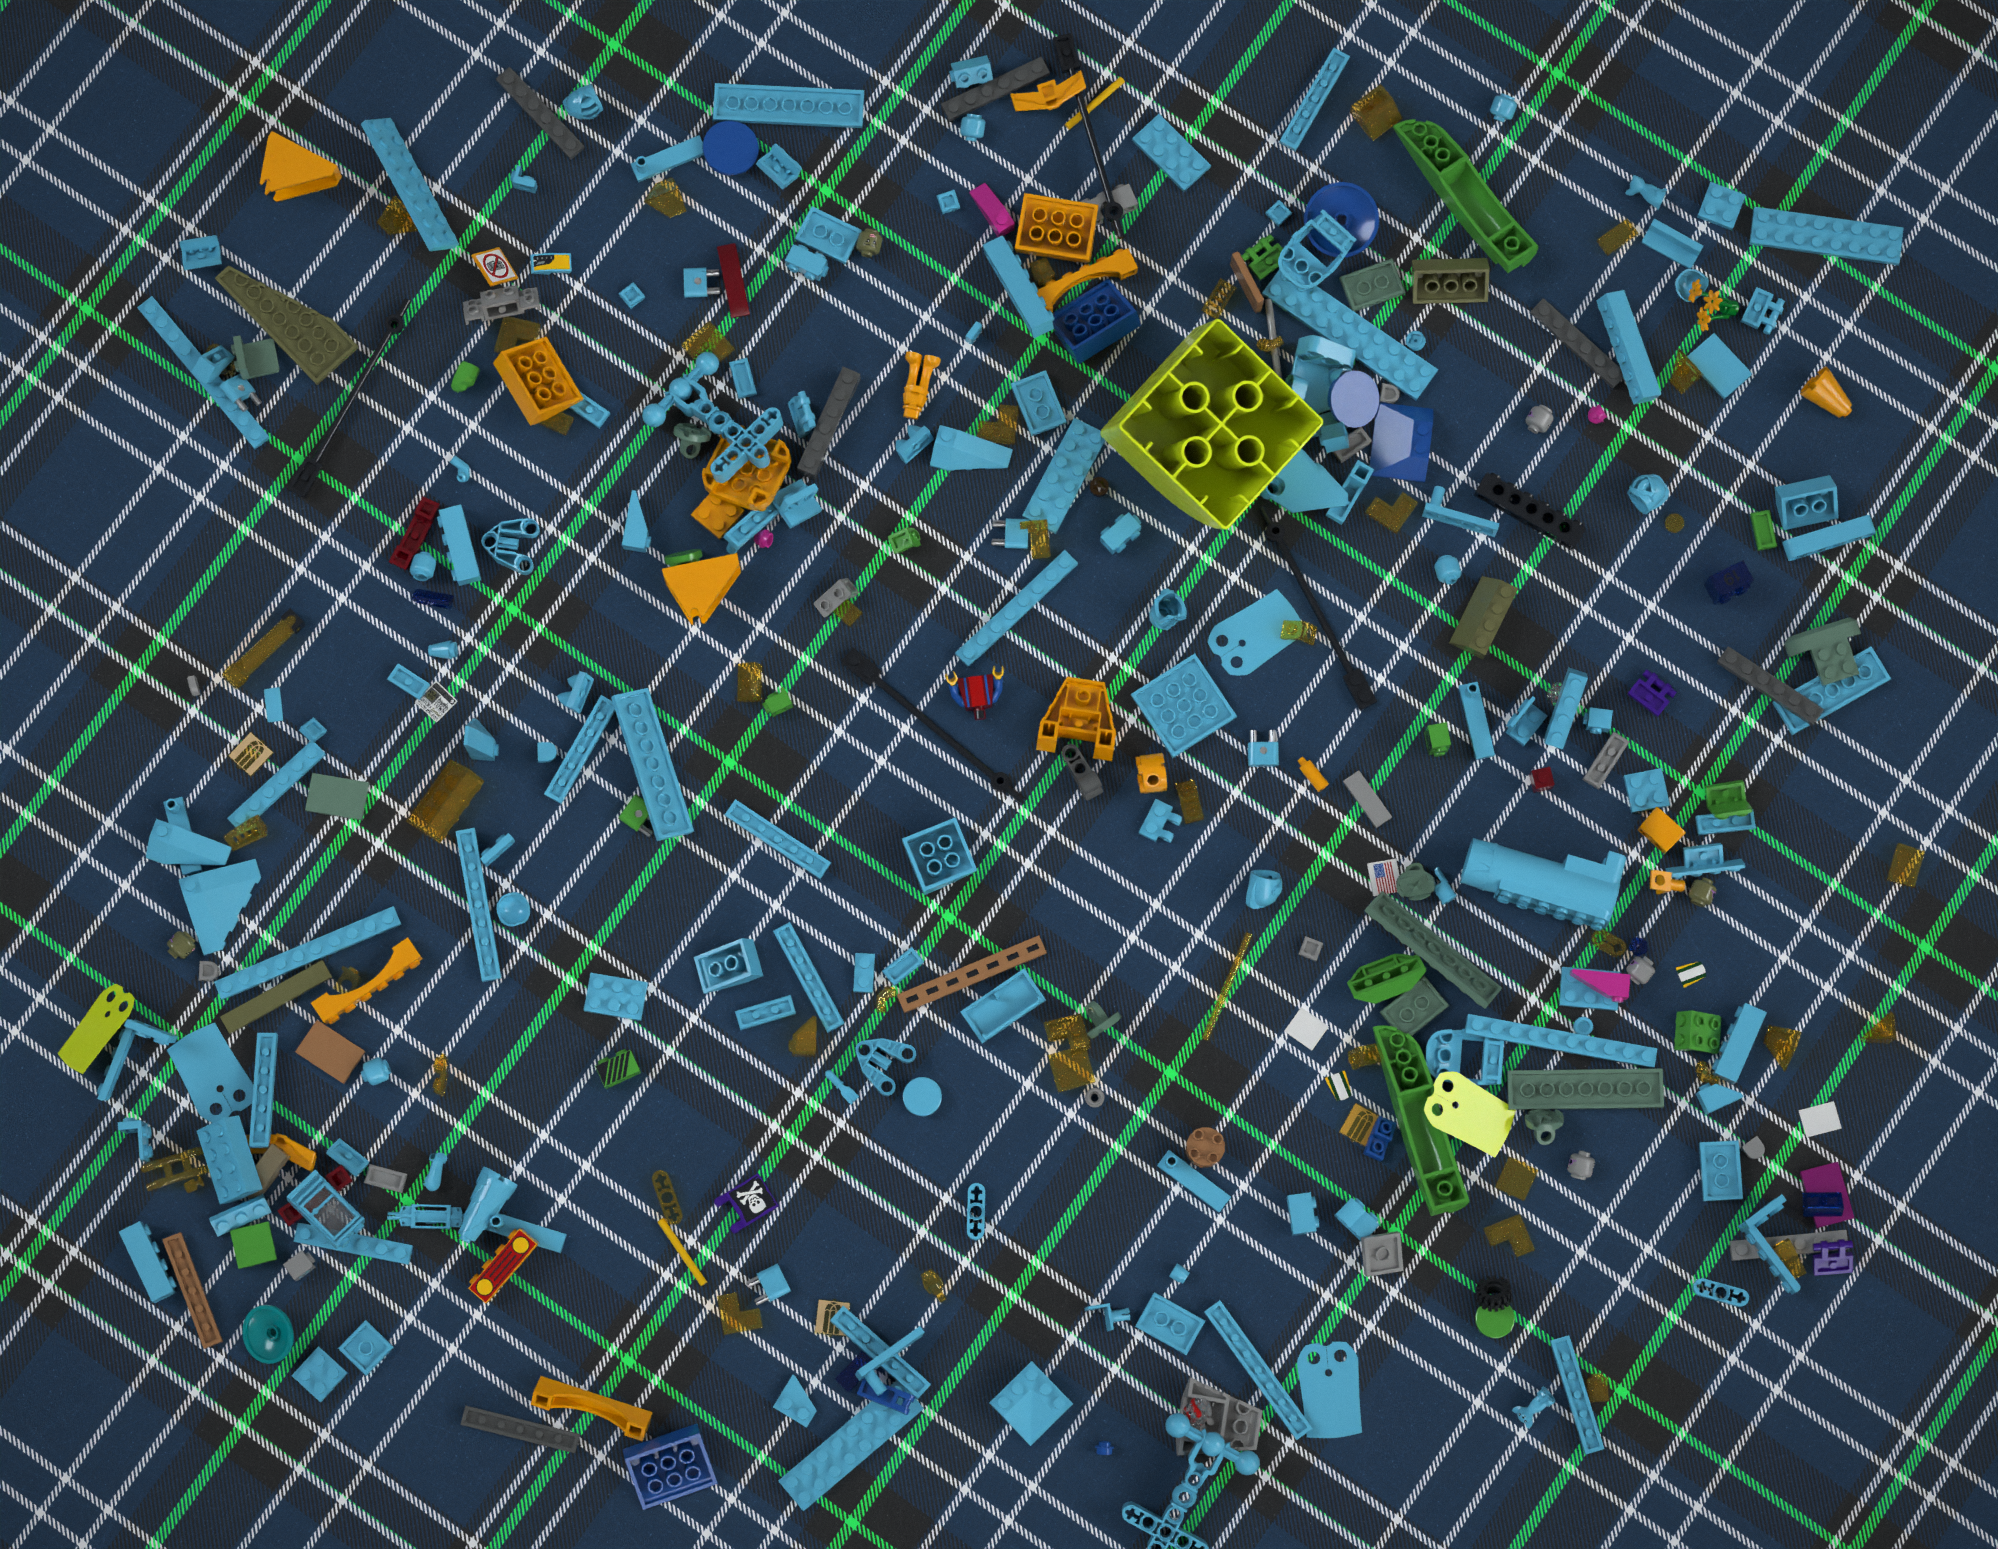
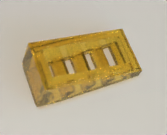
[1201,278,1237,319]
[224,815,267,851]

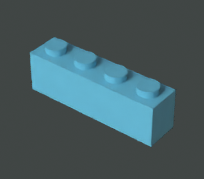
[437,504,481,586]
[1544,667,1588,749]
[1711,1003,1767,1085]
[119,1221,177,1303]

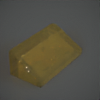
[737,662,762,702]

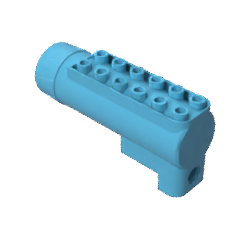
[1460,838,1626,931]

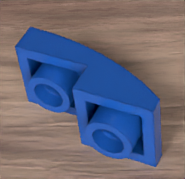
[1363,1116,1397,1161]

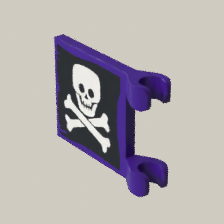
[714,1173,779,1234]

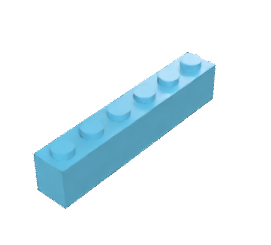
[983,235,1055,338]
[1596,290,1661,404]

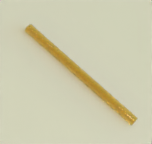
[1201,932,1253,1041]

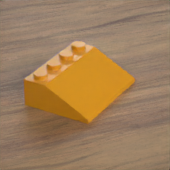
[1015,193,1099,264]
[493,337,584,426]

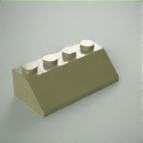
[1411,258,1490,304]
[1449,576,1518,660]

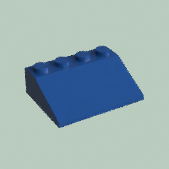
[1052,279,1141,365]
[623,1424,718,1510]

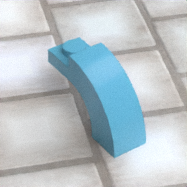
[1325,460,1374,525]

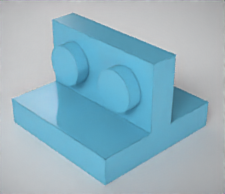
[772,479,822,529]

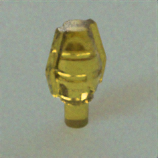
[921,1269,946,1303]

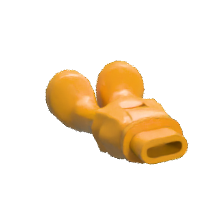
[903,351,941,420]

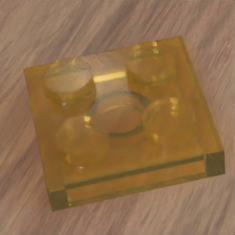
[1048,1045,1096,1093]

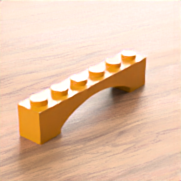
[1037,248,1138,312]
[311,937,423,1024]
[531,1376,652,1441]

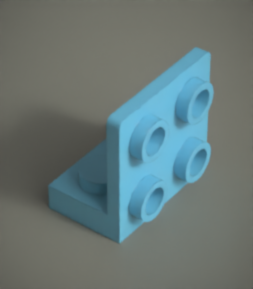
[1506,696,1547,746]

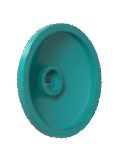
[242,1305,294,1364]

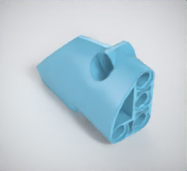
[1285,335,1356,414]
[1260,448,1348,513]

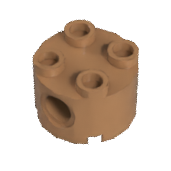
[1185,1127,1225,1168]

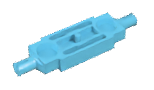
[387,1204,464,1229]

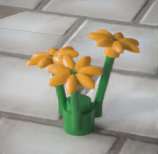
[1688,279,1739,331]

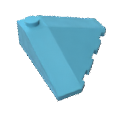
[179,859,261,956]

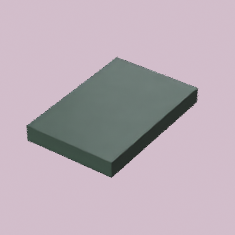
[1339,259,1406,312]
[305,773,370,821]
[1379,976,1449,1036]

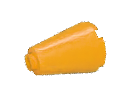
[1800,366,1852,418]

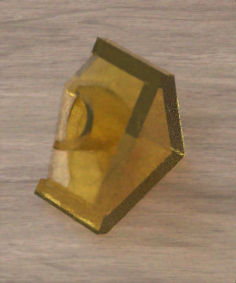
[643,177,686,218]
[377,196,418,235]
[1669,347,1704,394]
[1860,1012,1897,1044]
[1763,1025,1802,1071]

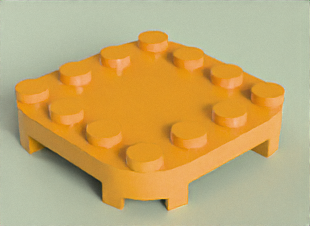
[702,425,791,511]

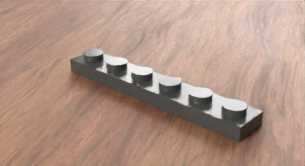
[941,57,1050,122]
[496,67,585,160]
[1530,298,1623,389]
[1717,646,1824,726]
[460,1406,580,1453]

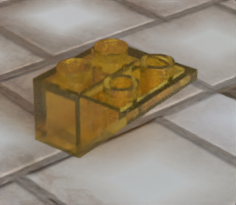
[1350,84,1402,141]

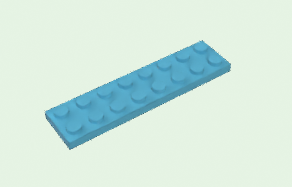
[713,83,864,128]
[361,118,459,251]
[1749,207,1903,265]
[611,688,694,841]
[778,1381,924,1511]

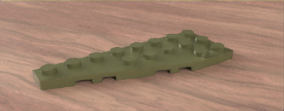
[215,266,359,385]

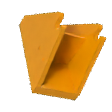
[260,131,342,202]
[662,553,741,625]

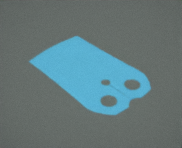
[1208,589,1307,676]
[167,1023,253,1123]
[1297,1342,1362,1438]

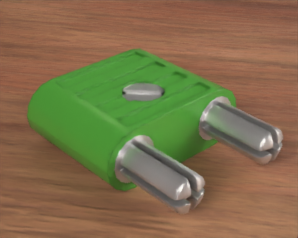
[618,794,653,837]

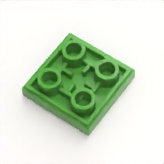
[230,1221,277,1269]

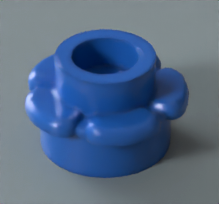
[1095,1441,1114,1455]

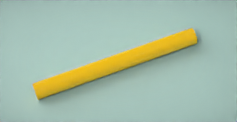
[1065,77,1125,130]
[658,1218,707,1286]

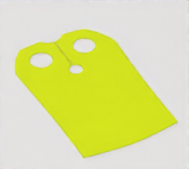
[57,984,135,1074]
[1424,1072,1516,1158]

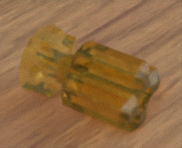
[184,1176,205,1193]

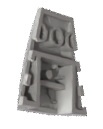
[1176,1377,1263,1456]

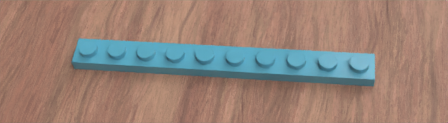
[137,296,270,450]
[214,906,401,1000]
[1464,1014,1657,1068]

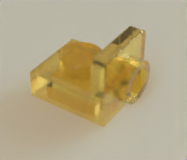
[1029,257,1056,286]
[1348,1043,1381,1070]
[1586,1373,1609,1403]

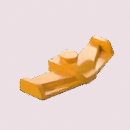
[1010,70,1086,111]
[246,1133,317,1172]

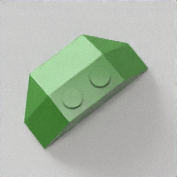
[1347,954,1426,1004]

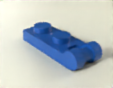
[857,1378,915,1415]

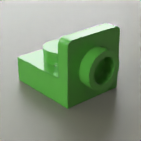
[888,527,921,554]

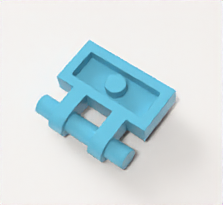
[1740,287,1785,335]
[787,391,816,438]

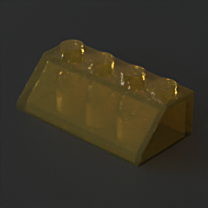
[406,759,484,844]

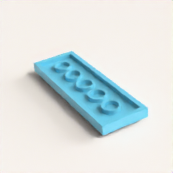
[1022,418,1106,534]
[1773,646,1891,735]

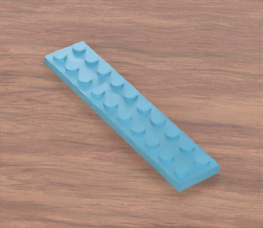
[1262,269,1438,401]

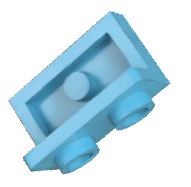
[756,144,802,190]
[180,235,222,270]

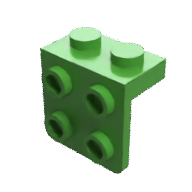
[1705,780,1753,820]
[1674,1010,1721,1054]

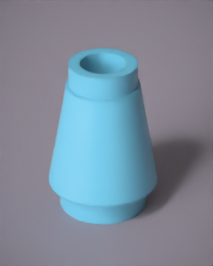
[428,640,458,659]

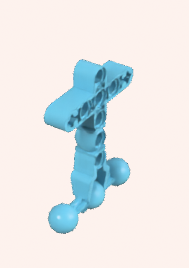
[642,352,783,483]
[1122,1413,1260,1549]

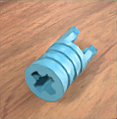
[1434,867,1457,905]

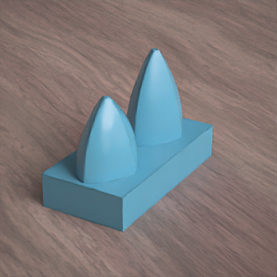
[895,425,934,464]
[557,671,594,714]

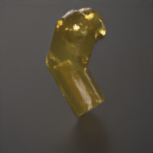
[1257,336,1284,352]
[876,986,896,1013]
[1695,1061,1720,1085]

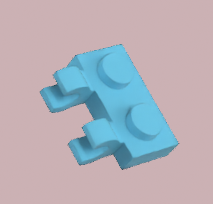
[1139,799,1182,843]

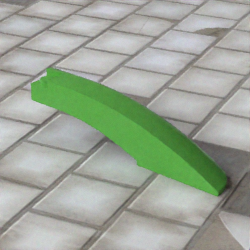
[1393,119,1538,273]
[1373,1025,1470,1216]

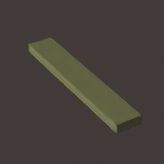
[220,960,332,1034]

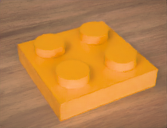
[691,493,745,540]

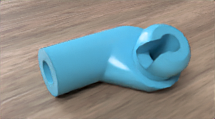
[450,455,470,482]

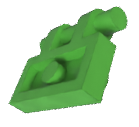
[1241,234,1283,281]

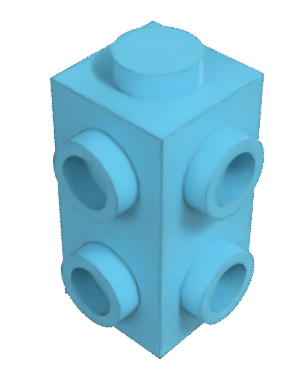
[949,55,993,88]
[785,244,829,281]
[1100,512,1141,555]

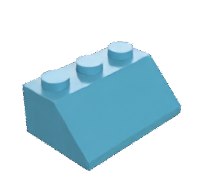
[1775,475,1839,530]

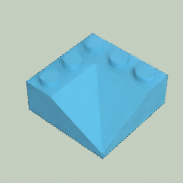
[902,817,977,895]
[989,1361,1073,1446]

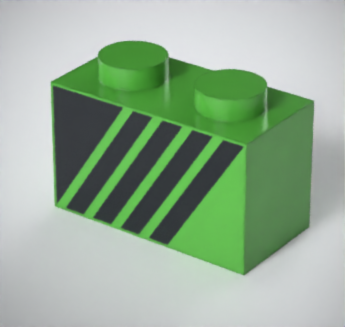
[1424,722,1451,757]
[595,1049,641,1089]

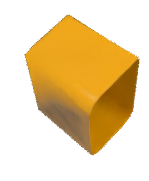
[1637,807,1686,854]

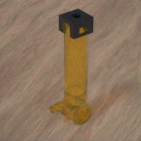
[222,608,306,689]

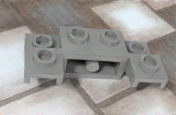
[463,285,541,325]

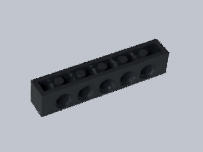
[1474,472,1586,551]

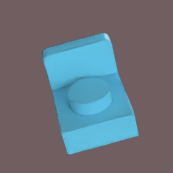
[510,165,537,193]

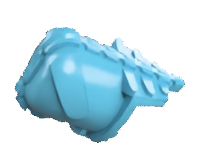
[1149,588,1187,631]

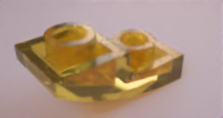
[1176,780,1204,824]
[432,1053,448,1097]

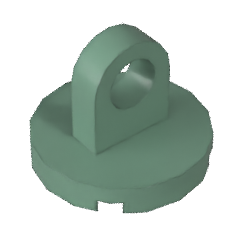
[673,423,712,459]
[1396,863,1435,901]
[1085,1001,1122,1039]
[1525,1109,1564,1145]

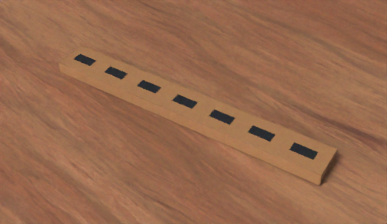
[897,935,1047,1013]

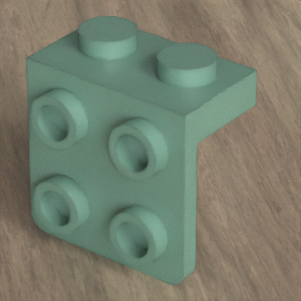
[231,335,280,380]

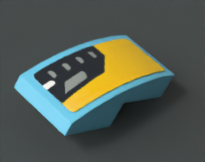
[530,253,572,275]

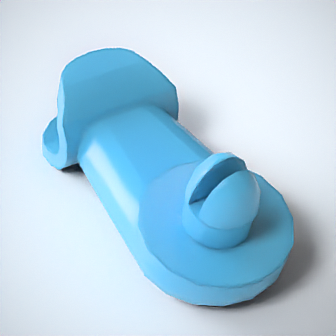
[423,1153,447,1191]

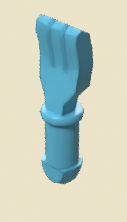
[825,1070,859,1105]

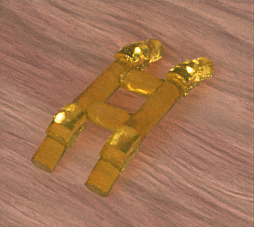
[141,1147,210,1191]

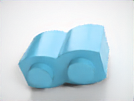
[1334,1198,1379,1241]

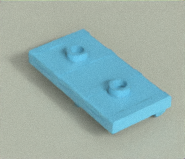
[960,969,1046,1044]

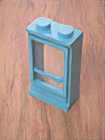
[287,1170,365,1249]

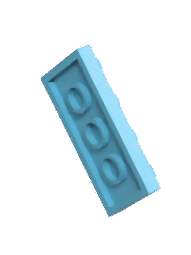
[1132,114,1211,192]

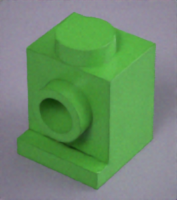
[762,687,793,717]

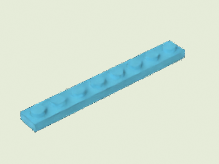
[955,550,1078,668]
[455,828,502,982]
[1204,1300,1313,1440]

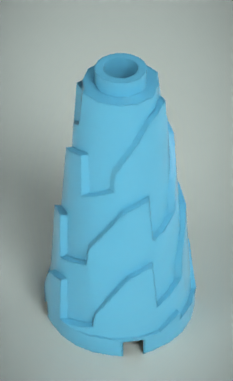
[458,1166,518,1244]

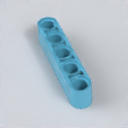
[1782,515,1876,561]

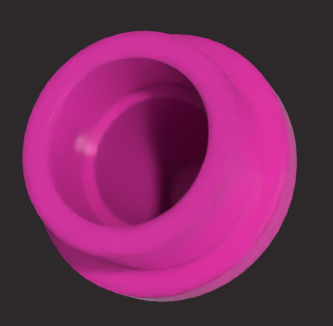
[1588,405,1607,424]
[754,529,773,548]

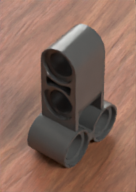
[1062,744,1103,802]

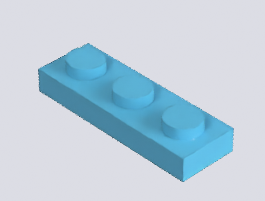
[209,1194,272,1236]

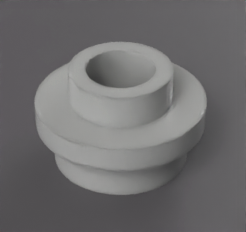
[1085,1088,1104,1108]

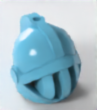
[563,84,603,120]
[1627,474,1669,514]
[1246,870,1282,909]

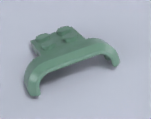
[1784,617,1861,686]

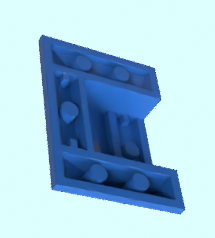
[1369,402,1433,483]

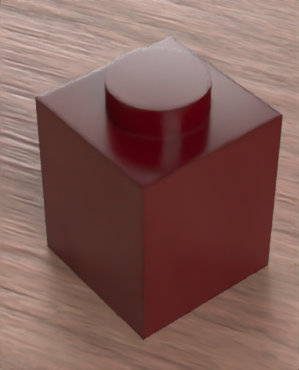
[1529,767,1555,793]

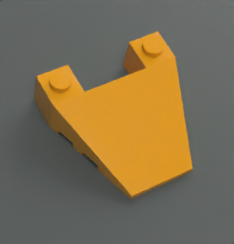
[1036,677,1116,761]

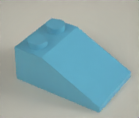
[694,938,763,994]

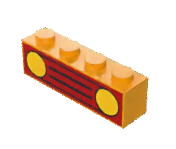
[468,1228,539,1303]

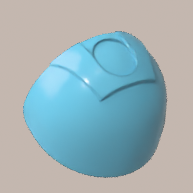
[1675,269,1709,302]
[496,892,530,926]

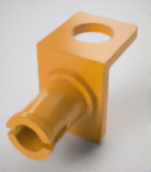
[1650,870,1685,894]

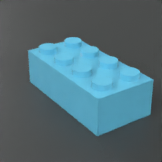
[197,1116,263,1204]

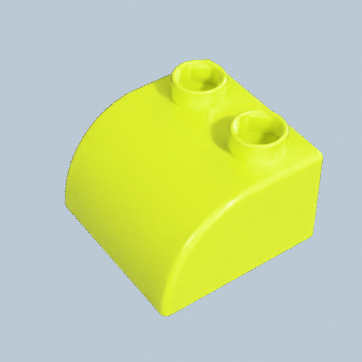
[1100,319,1323,530]

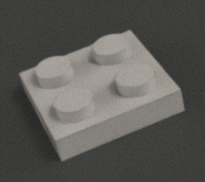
[1361,1231,1404,1277]

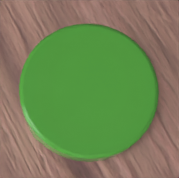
[664,549,703,567]
[1475,1305,1515,1339]

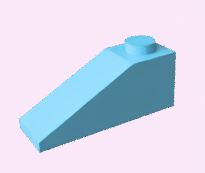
[622,490,651,553]

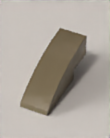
[247,1144,290,1199]

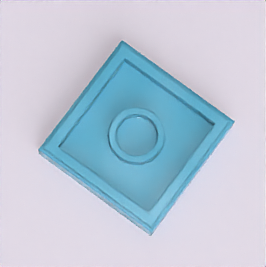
[338,1320,394,1376]

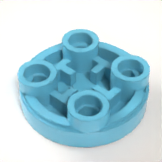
[903,1077,942,1117]

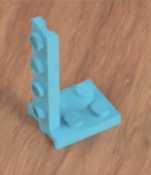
[97,1019,178,1101]
[1737,1194,1801,1295]

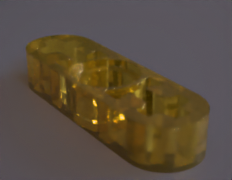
[652,1170,683,1225]

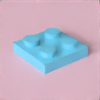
[1697,182,1746,230]
[1623,768,1670,814]
[291,1346,347,1402]

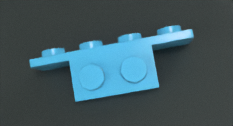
[1666,843,1745,879]

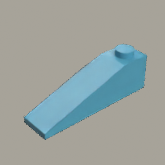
[930,425,1013,471]
[464,718,499,761]
[146,819,232,866]

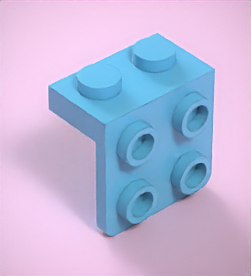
[118,1118,153,1163]

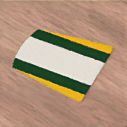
[1676,962,1706,988]
[1325,1071,1352,1101]

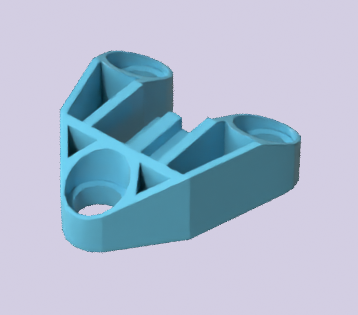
[481,518,540,575]
[856,1038,916,1096]

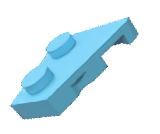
[773,1375,817,1428]

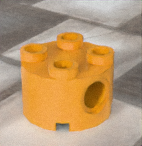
[1135,753,1167,794]

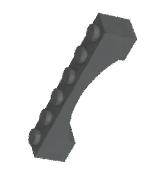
[797,367,861,480]

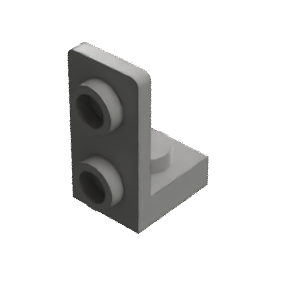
[814,578,860,617]

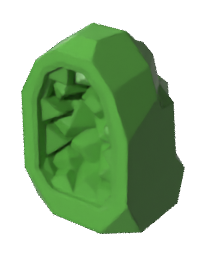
[451,361,480,393]

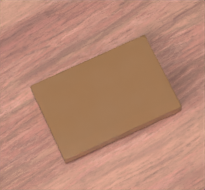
[1230,251,1264,314]
[295,1020,365,1084]

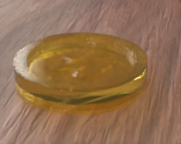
[1665,514,1684,533]

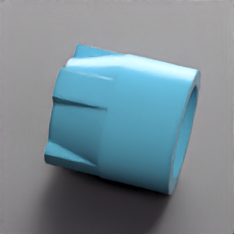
[1169,1263,1190,1284]

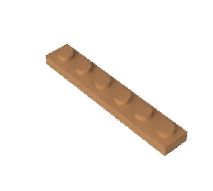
[162,1232,223,1349]

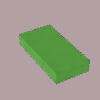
[1750,510,1777,551]

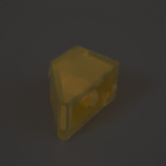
[789,1016,817,1057]

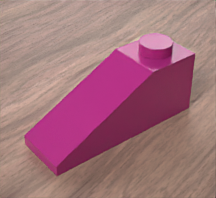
[969,183,1015,237]
[1570,969,1630,1003]

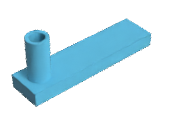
[631,135,704,182]
[1422,486,1500,537]
[723,503,780,554]
[1458,682,1495,760]
[163,797,202,876]
[1157,1150,1231,1213]
[486,1213,567,1253]
[855,1326,925,1396]

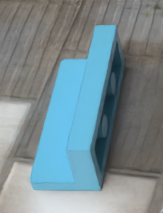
[1642,219,1703,269]

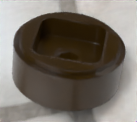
[1090,477,1109,497]

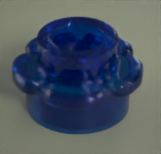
[1629,937,1648,956]

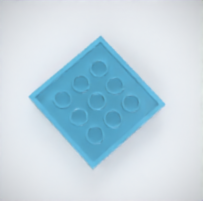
[1131,653,1237,758]

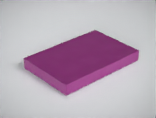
[1800,1162,1854,1228]

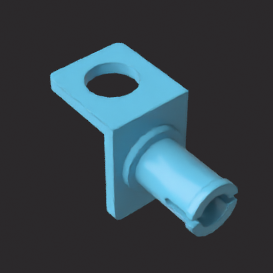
[1084,1303,1130,1332]

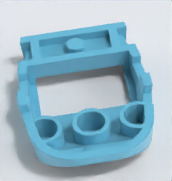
[1278,210,1356,289]
[1425,1029,1504,1086]

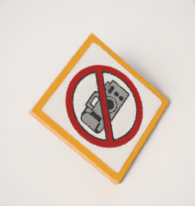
[471,247,518,287]

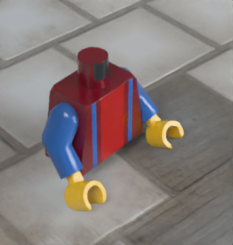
[945,666,1004,720]

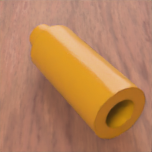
[1298,757,1329,792]

